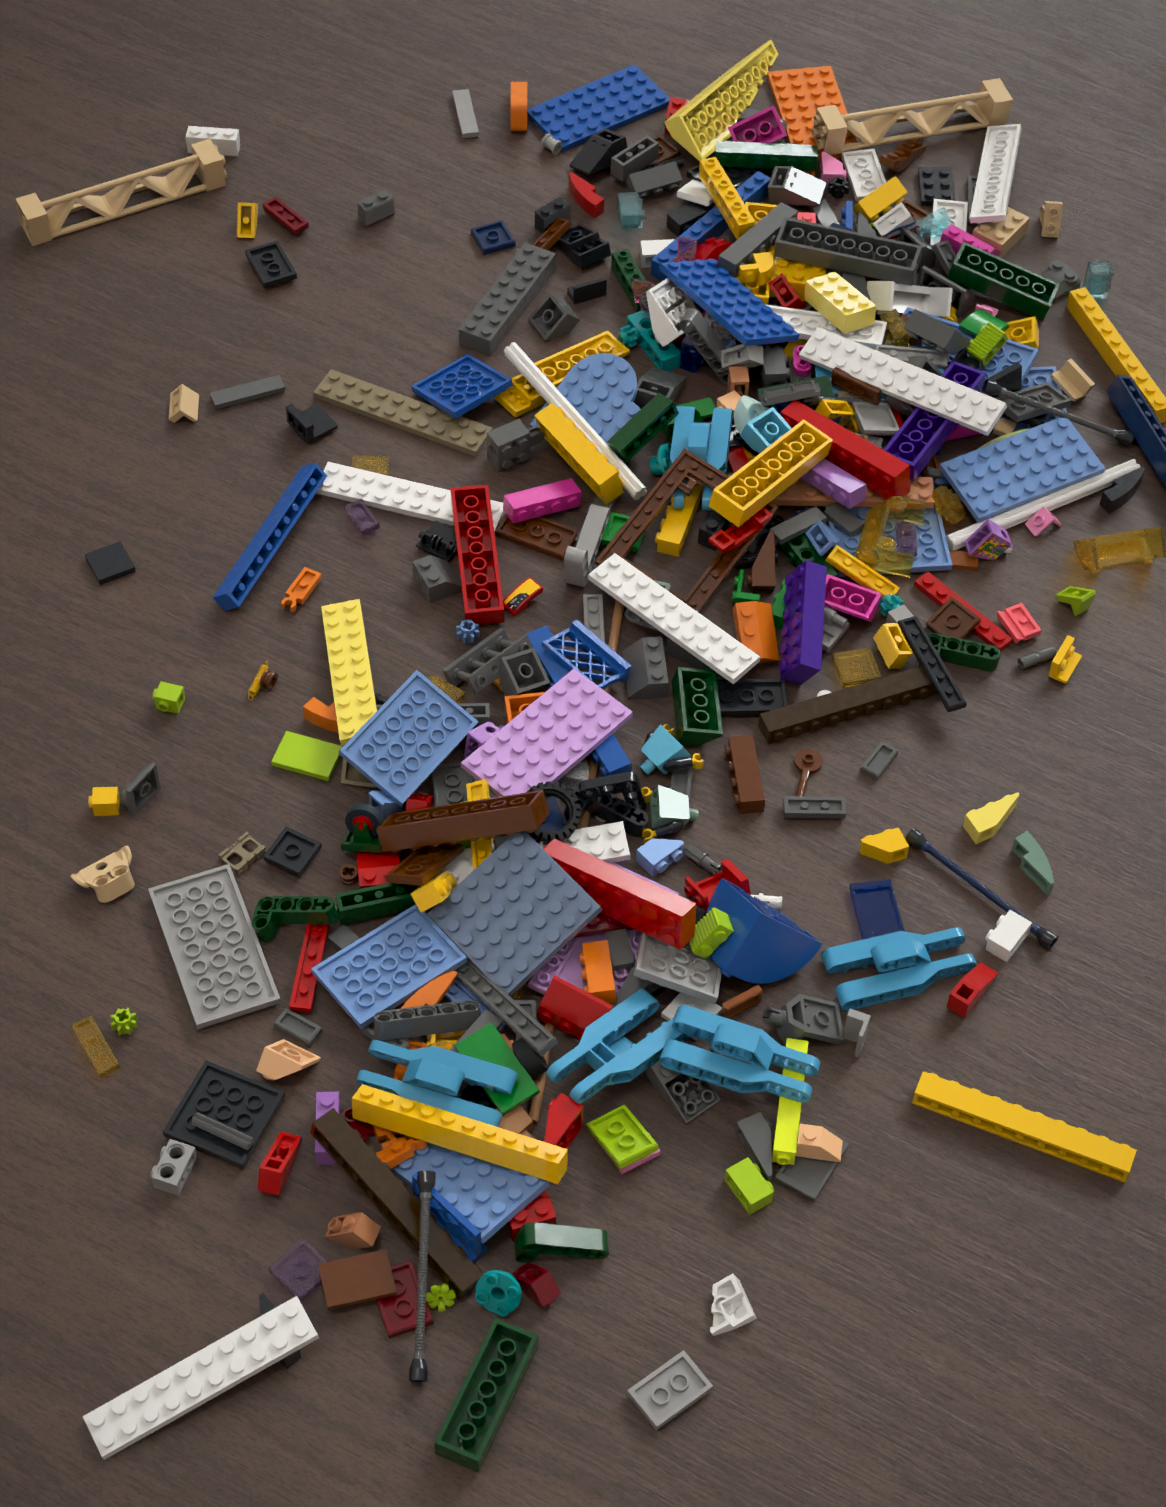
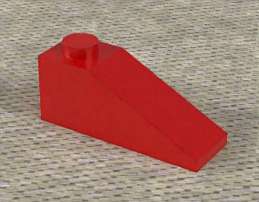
[257,1132,302,1195]

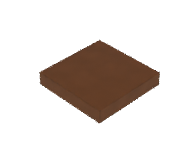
[925,596,981,639]

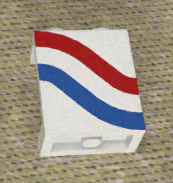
[873,202,919,241]

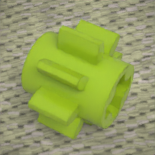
[110,1008,137,1036]

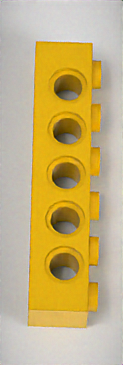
[699,157,755,240]

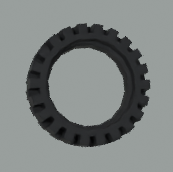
[527,781,581,845]

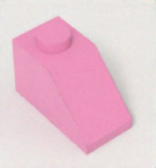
[820,152,846,187]

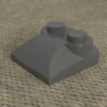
[1038,260,1081,302]
[120,763,161,816]

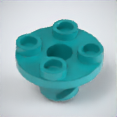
[649,443,671,476]
[475,1270,522,1316]

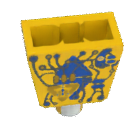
[815,399,855,426]

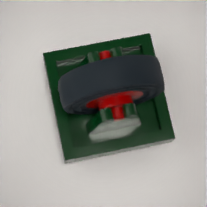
[340,803,383,853]

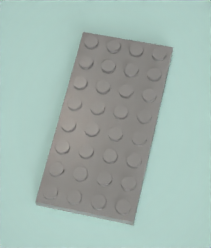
[148,864,281,1030]

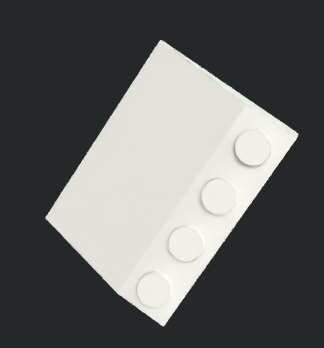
[646,278,701,347]

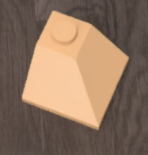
[256,1039,321,1080]

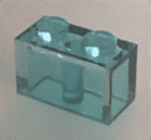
[617,192,646,229]
[1082,260,1114,299]

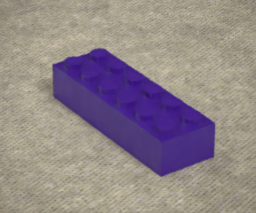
[779,560,827,685]

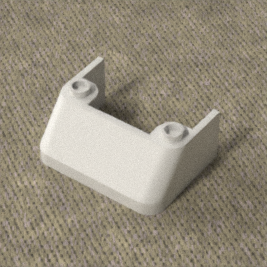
[867,281,953,317]

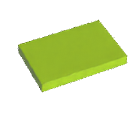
[271,731,343,781]
[586,1105,659,1169]

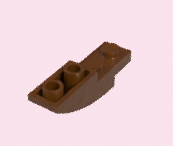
[879,139,927,172]

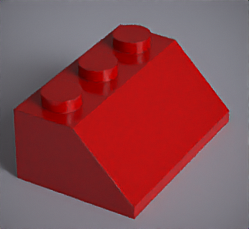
[536,975,613,1040]

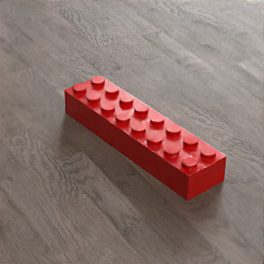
[781,400,910,504]
[450,485,505,625]
[543,839,696,950]

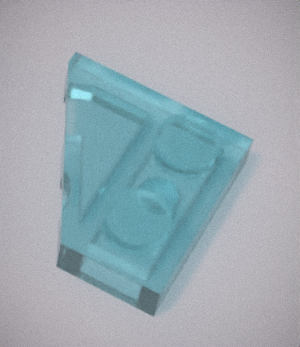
[916,207,951,238]

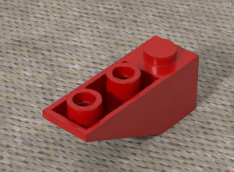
[947,962,999,1018]

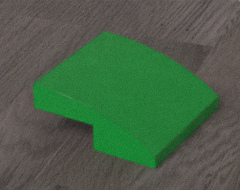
[959,310,1009,338]

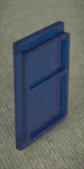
[849,879,905,940]

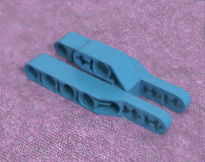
[670,406,733,511]
[820,927,977,1011]
[546,988,688,1104]
[659,1005,820,1103]
[356,1040,518,1127]

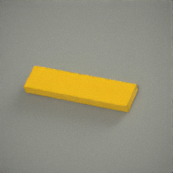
[825,544,900,599]

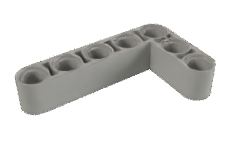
[564,504,610,587]

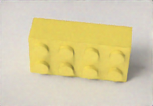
[804,272,876,334]

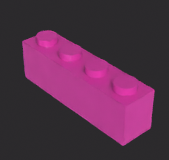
[503,478,582,524]

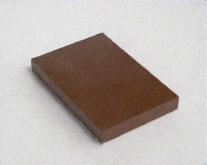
[318,1249,397,1310]

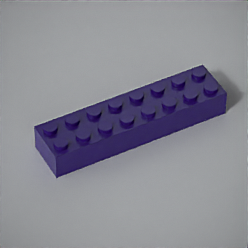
[883,361,986,482]

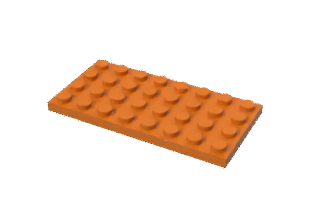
[767,66,860,161]

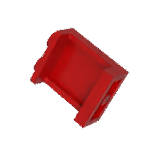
[684,859,751,911]

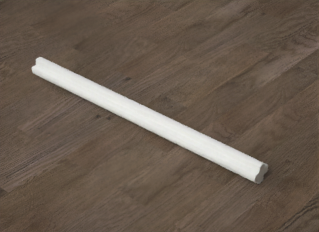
[504,342,647,500]
[946,459,1140,550]

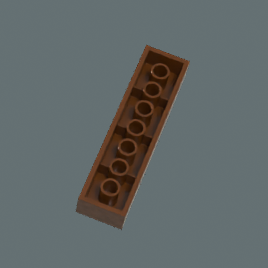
[376,790,550,853]

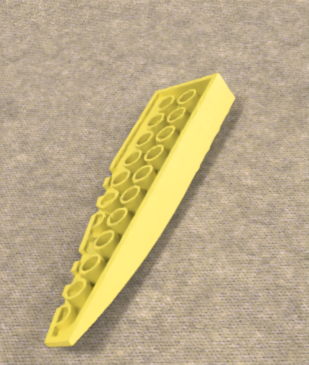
[664,40,778,161]

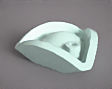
[734,395,770,434]

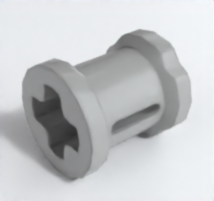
[541,133,563,155]

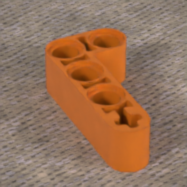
[511,82,527,132]

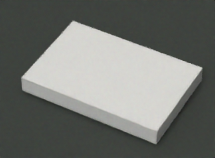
[677,179,714,207]

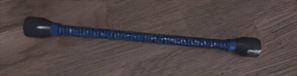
[905,828,1059,950]

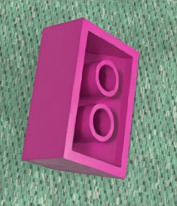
[728,105,787,143]
[940,224,1001,256]
[825,574,881,622]

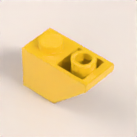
[859,827,909,864]

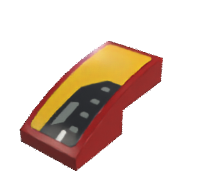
[503,577,543,616]

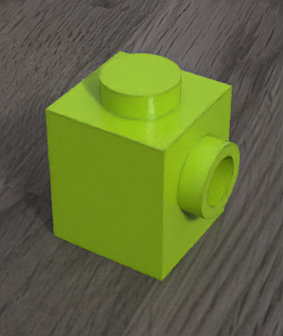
[152,681,185,714]

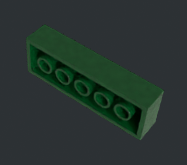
[947,241,1060,321]
[434,1318,538,1472]

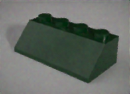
[671,667,723,747]

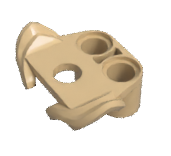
[70,846,135,903]

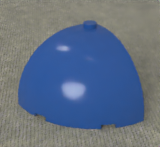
[707,878,822,984]

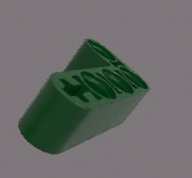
[919,633,1001,672]
[251,896,340,941]
[514,1222,609,1263]

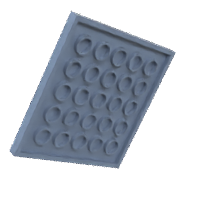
[428,831,603,997]

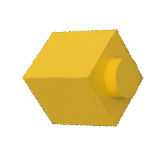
[88,787,120,816]

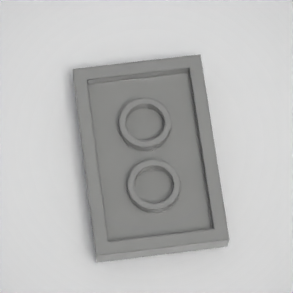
[627,1350,713,1431]

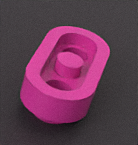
[792,345,812,376]

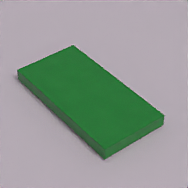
[454,1022,540,1116]

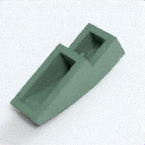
[1012,831,1054,896]

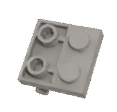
[822,606,850,652]

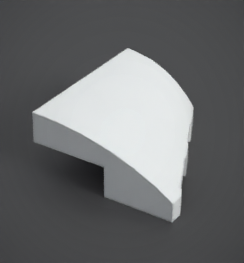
[710,1274,757,1336]

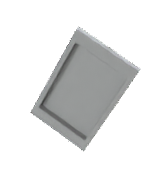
[852,402,899,436]

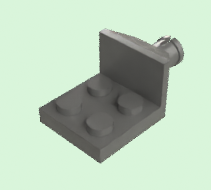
[762,994,845,1046]

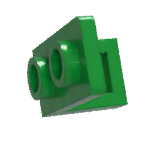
[732,569,760,603]

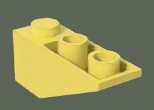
[963,792,1019,844]

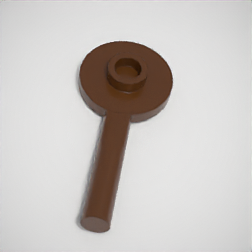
[794,749,823,796]

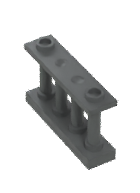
[442,628,533,694]

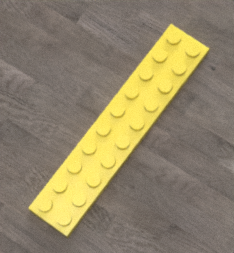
[321,599,377,746]

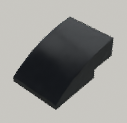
[556,223,611,268]

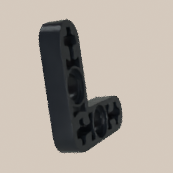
[579,772,647,811]

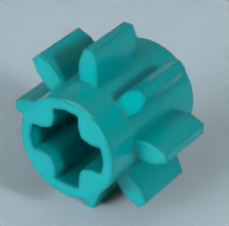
[617,325,640,348]
[879,594,904,617]

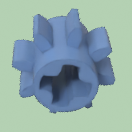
[456,620,480,644]

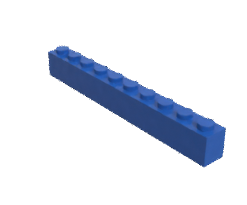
[650,171,771,281]
[212,462,327,611]
[526,625,632,777]

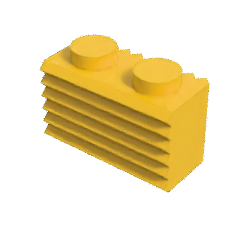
[873,623,913,669]

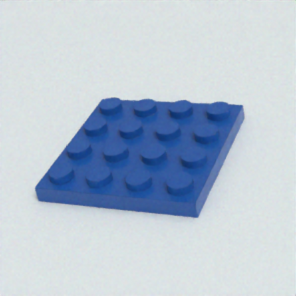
[411,354,513,418]

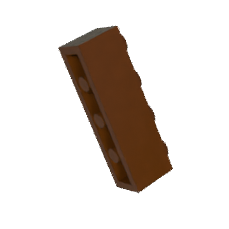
[725,735,765,814]

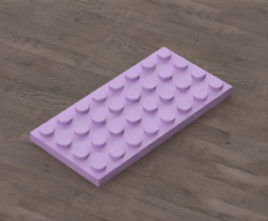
[461,669,633,797]

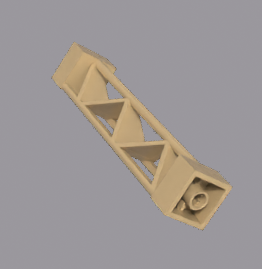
[811,78,1013,155]
[16,139,227,246]

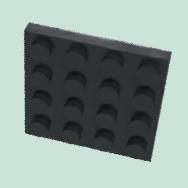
[163,1060,285,1169]

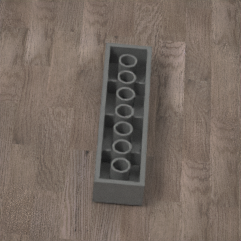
[775,217,922,286]
[459,242,556,357]

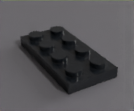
[717,678,788,716]

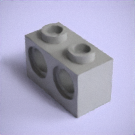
[721,344,764,370]
[150,1139,197,1196]

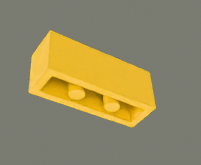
[853,176,908,223]
[411,870,457,912]

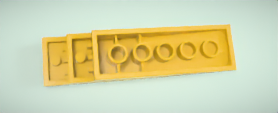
[494,331,630,418]

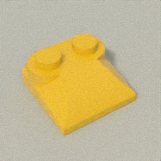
[1005,316,1039,348]

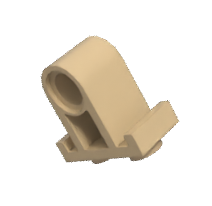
[1040,201,1063,238]

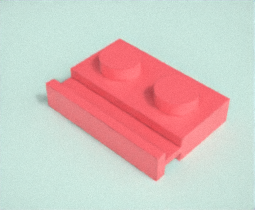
[997,603,1041,644]

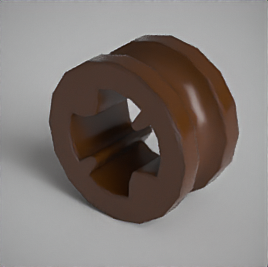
[260,670,278,690]
[339,864,358,885]

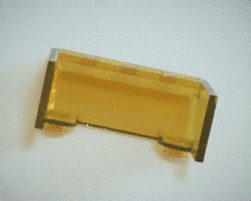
[856,496,927,577]
[1073,526,1166,573]

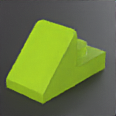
[1056,586,1096,617]

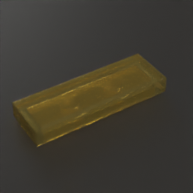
[71,1015,120,1078]

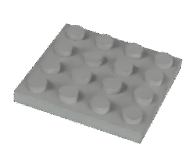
[633,932,722,1004]

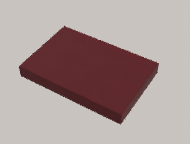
[376,1260,433,1338]

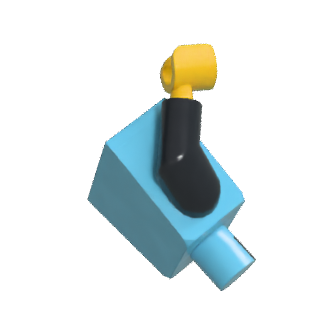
[640,724,704,775]

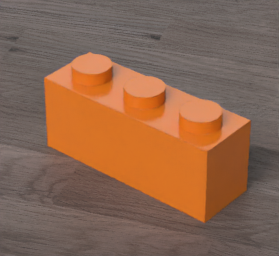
[579,940,616,1004]

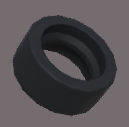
[512,1038,549,1079]

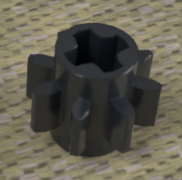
[828,177,849,199]

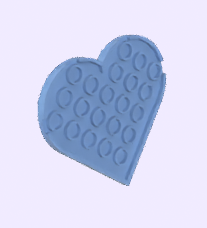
[530,353,641,462]

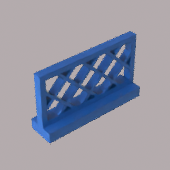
[542,620,632,690]
[412,1172,487,1263]

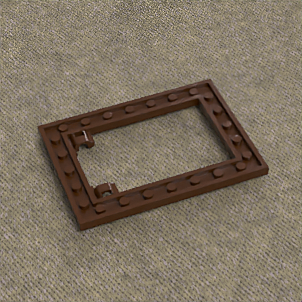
[595,448,778,613]

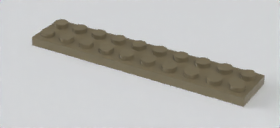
[313,369,493,457]

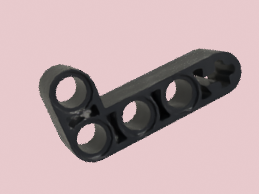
[564,782,649,837]

